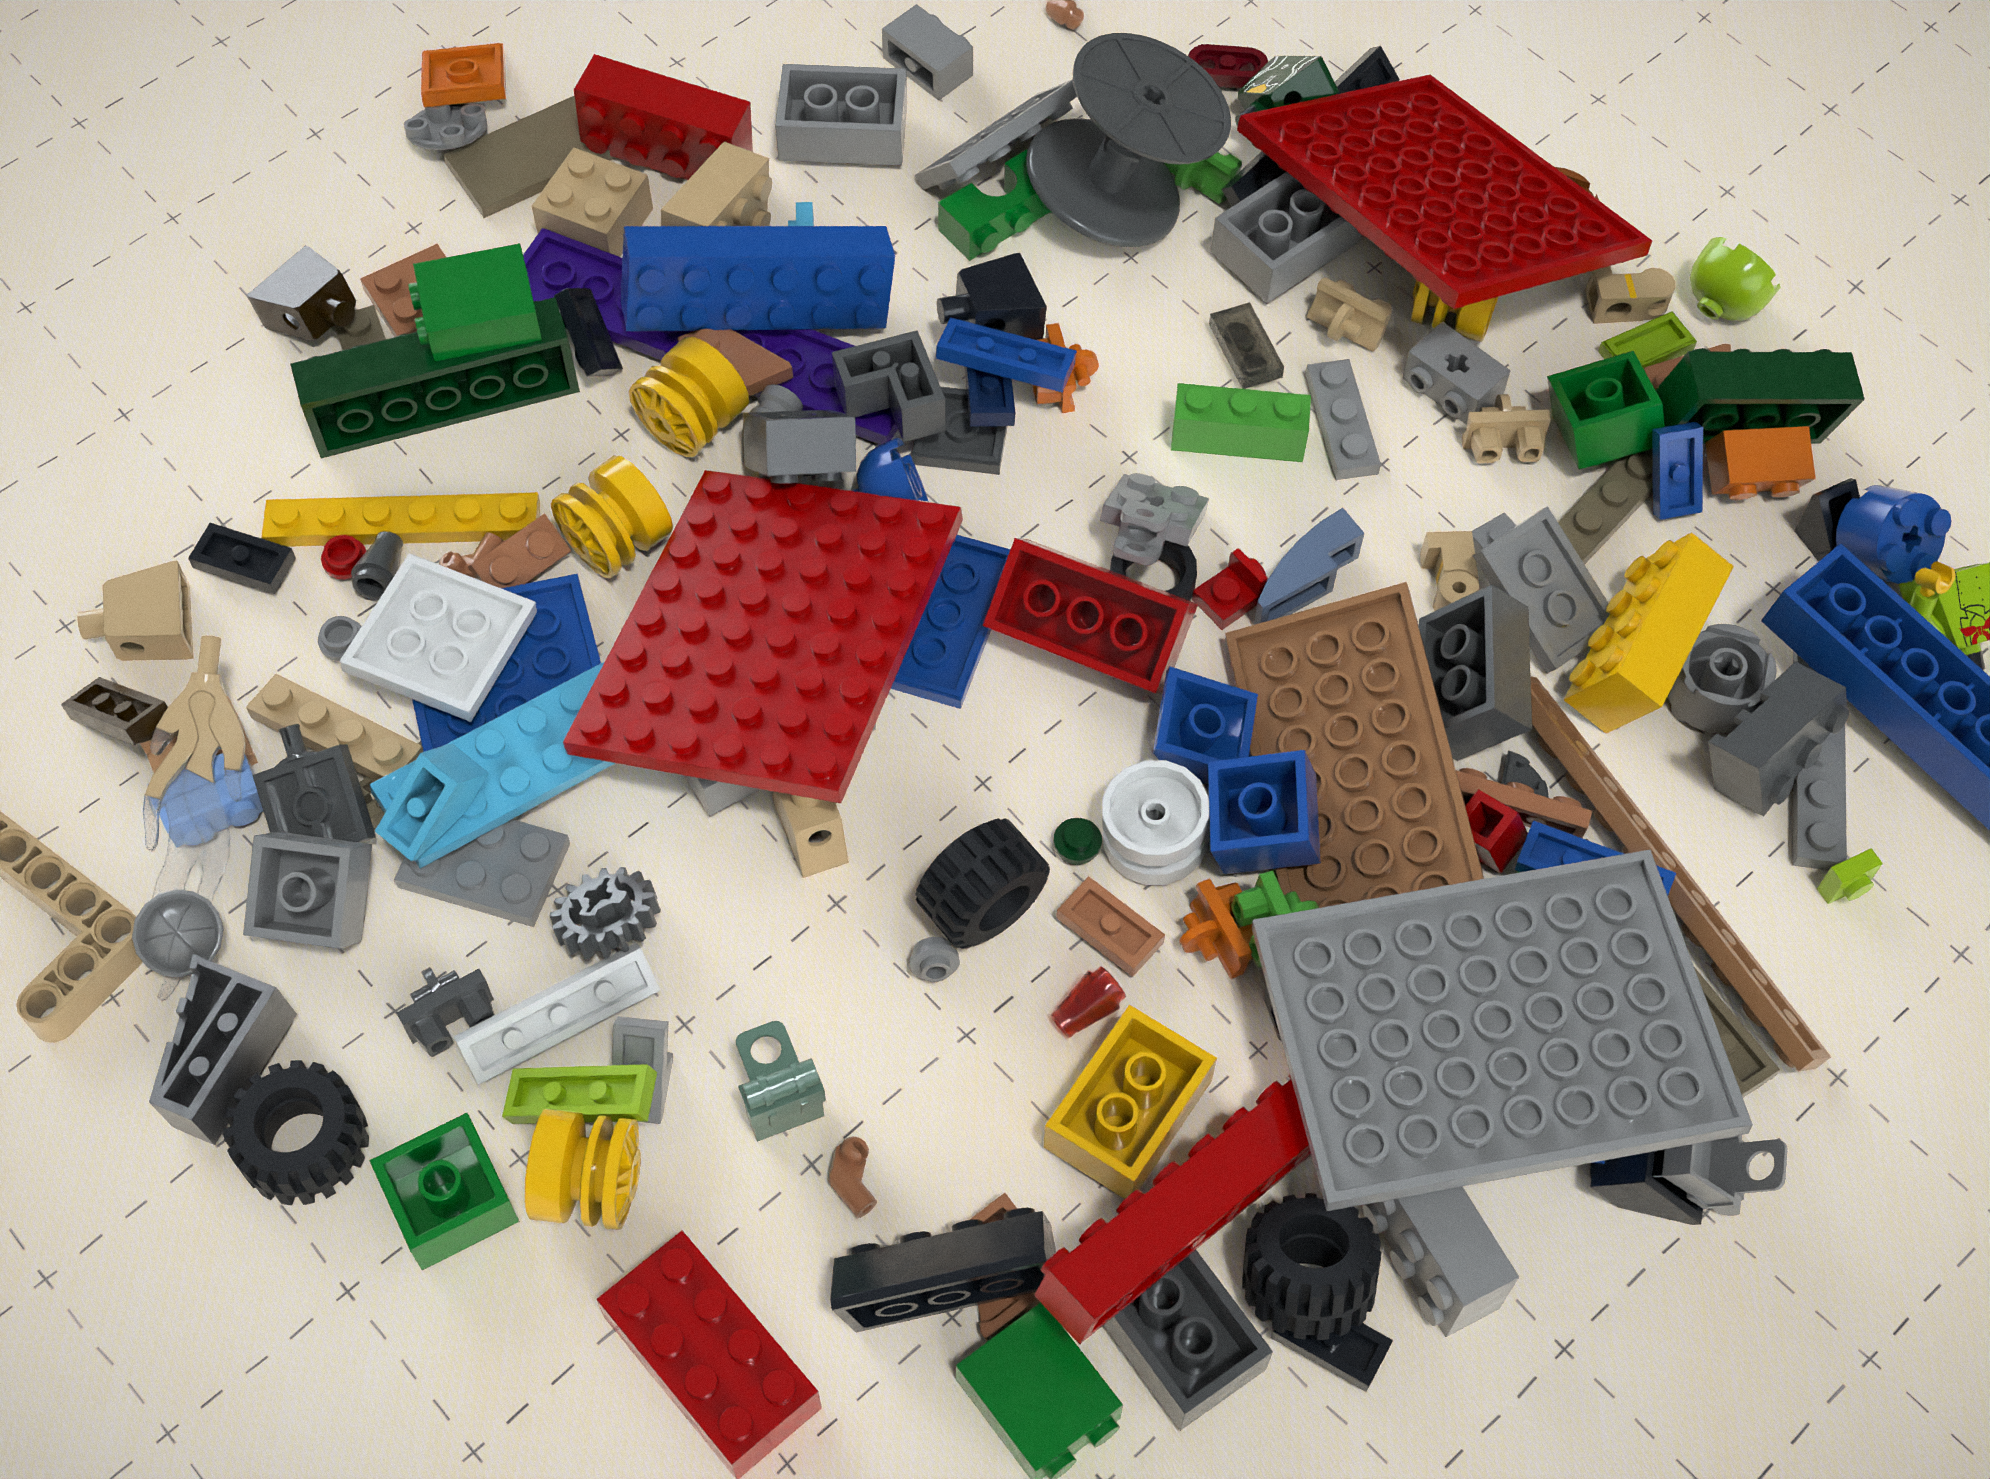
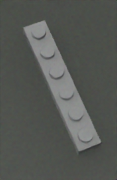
[1792,651,1847,871]

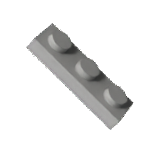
[1305,359,1381,480]

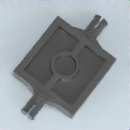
[252,724,376,843]

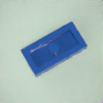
[1652,422,1703,520]

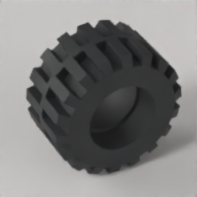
[915,818,1050,949]
[223,1060,369,1205]
[1242,1193,1382,1340]

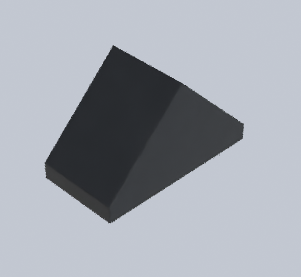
[1795,478,1860,562]

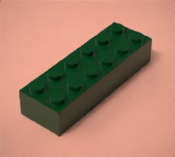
[290,297,580,459]

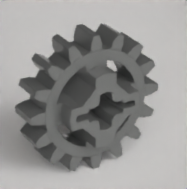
[549,867,661,960]

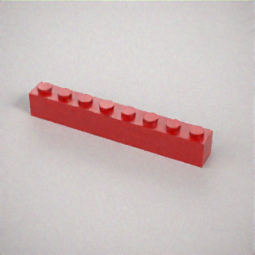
[1034,1074,1311,1345]

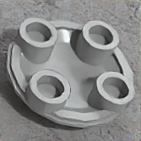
[404,103,488,150]

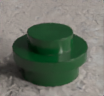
[1053,818,1102,865]

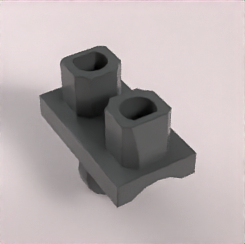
[396,967,495,1057]

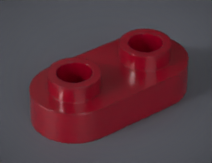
[1188,44,1268,88]

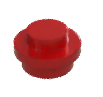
[321,535,367,579]

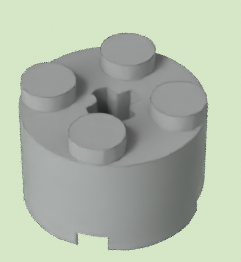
[1668,624,1777,734]

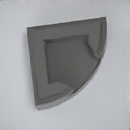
[1501,750,1549,797]

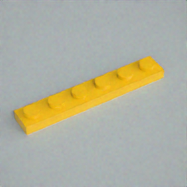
[261,492,540,547]

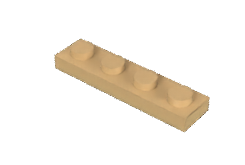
[246,674,423,781]

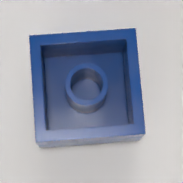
[1208,750,1321,874]

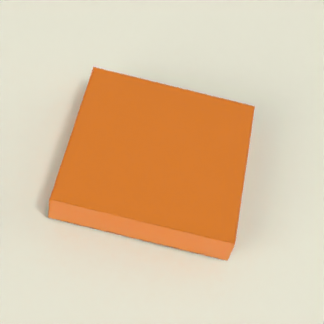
[421,43,506,107]

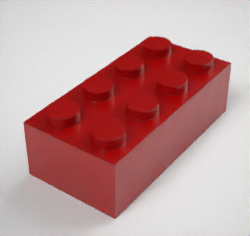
[574,54,753,180]
[983,538,1198,693]
[596,1230,822,1479]

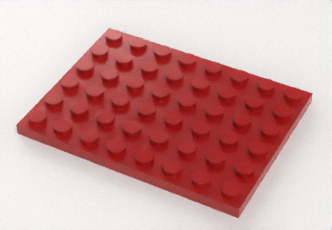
[1237,74,1653,309]
[563,470,963,804]

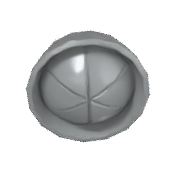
[132,889,224,978]

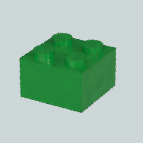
[1547,350,1665,470]
[369,1112,520,1271]

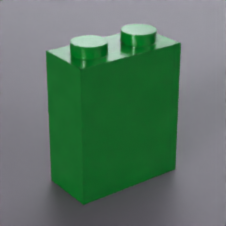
[408,243,542,362]
[956,1302,1123,1479]

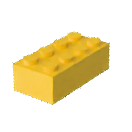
[1563,532,1734,734]

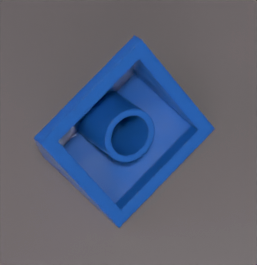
[1153,666,1258,784]

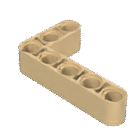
[0,811,143,1043]

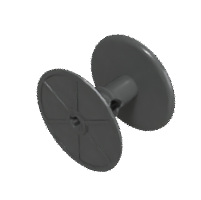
[1026,33,1231,247]

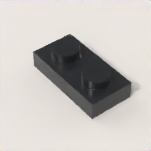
[554,288,623,377]
[188,522,296,594]
[1271,1323,1393,1392]

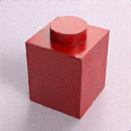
[1466,789,1528,874]

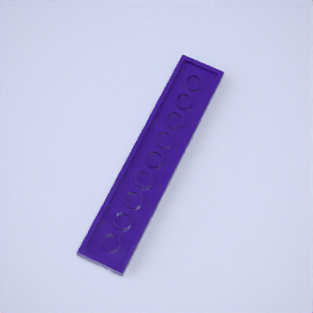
[523,228,898,445]

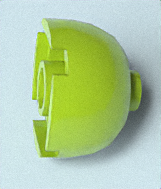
[1690,237,1781,320]

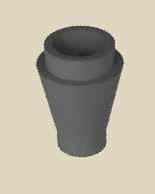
[351,531,403,600]

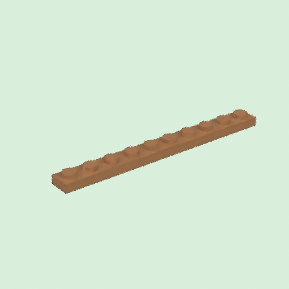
[1531,676,1831,1072]

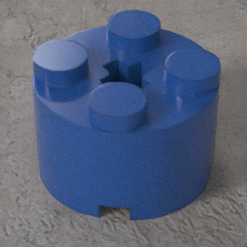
[1836,485,1952,584]

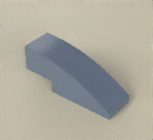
[1253,507,1364,625]

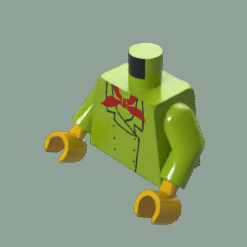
[1899,561,1990,670]

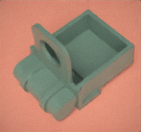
[736,1021,826,1142]

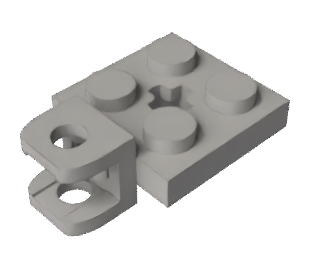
[1100,473,1209,565]

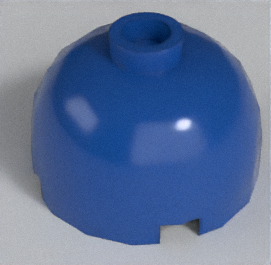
[851,438,929,502]

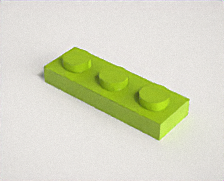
[502,1064,657,1124]

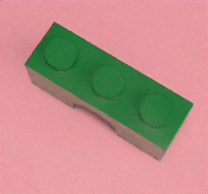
[938,149,1052,261]

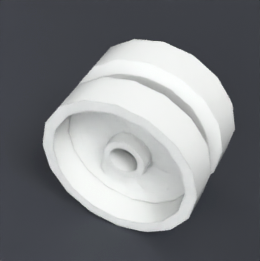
[1102,760,1209,885]

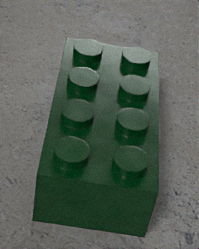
[1656,348,1865,444]

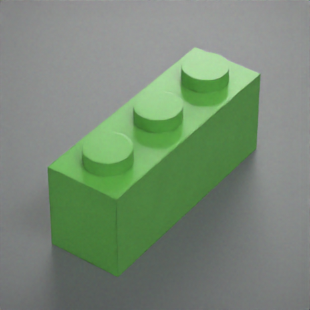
[1171,383,1311,463]

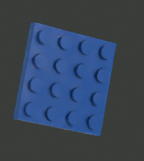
[412,573,601,752]

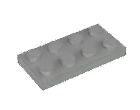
[915,79,1077,190]

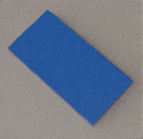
[891,535,1010,709]

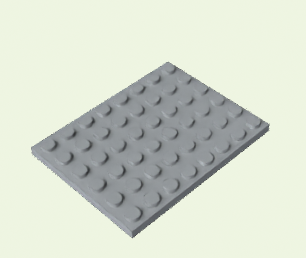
[1252,850,1753,1211]

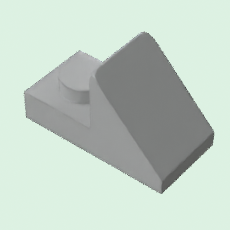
[612,1016,673,1124]

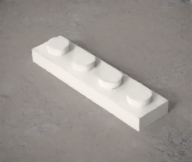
[453,943,661,1085]

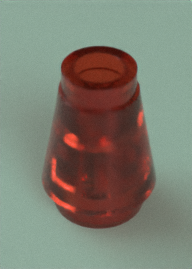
[1050,966,1126,1038]

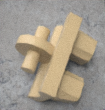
[1307,277,1392,352]
[1462,394,1551,463]

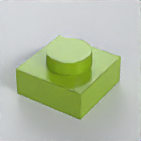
[1817,848,1883,904]

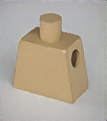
[77,560,194,661]
[772,791,849,878]

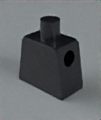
[936,253,1047,340]

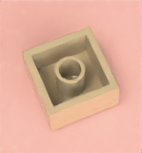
[531,148,653,257]

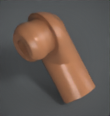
[1046,0,1084,29]
[439,532,504,579]
[829,1136,877,1218]

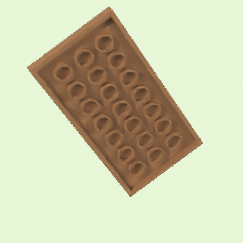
[1225,582,1484,908]

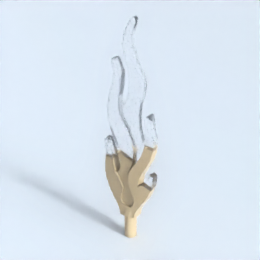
[143,635,246,1001]

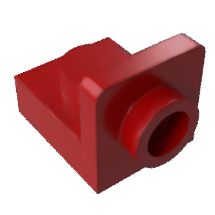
[1192,548,1267,630]

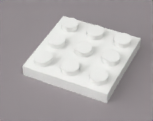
[339,553,537,722]

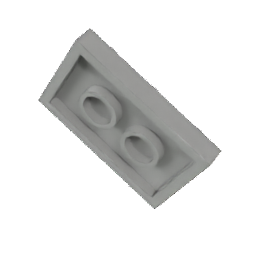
[1472,506,1610,673]
[394,819,570,927]

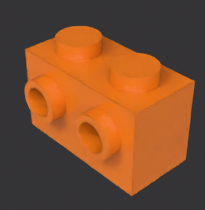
[1705,426,1816,500]

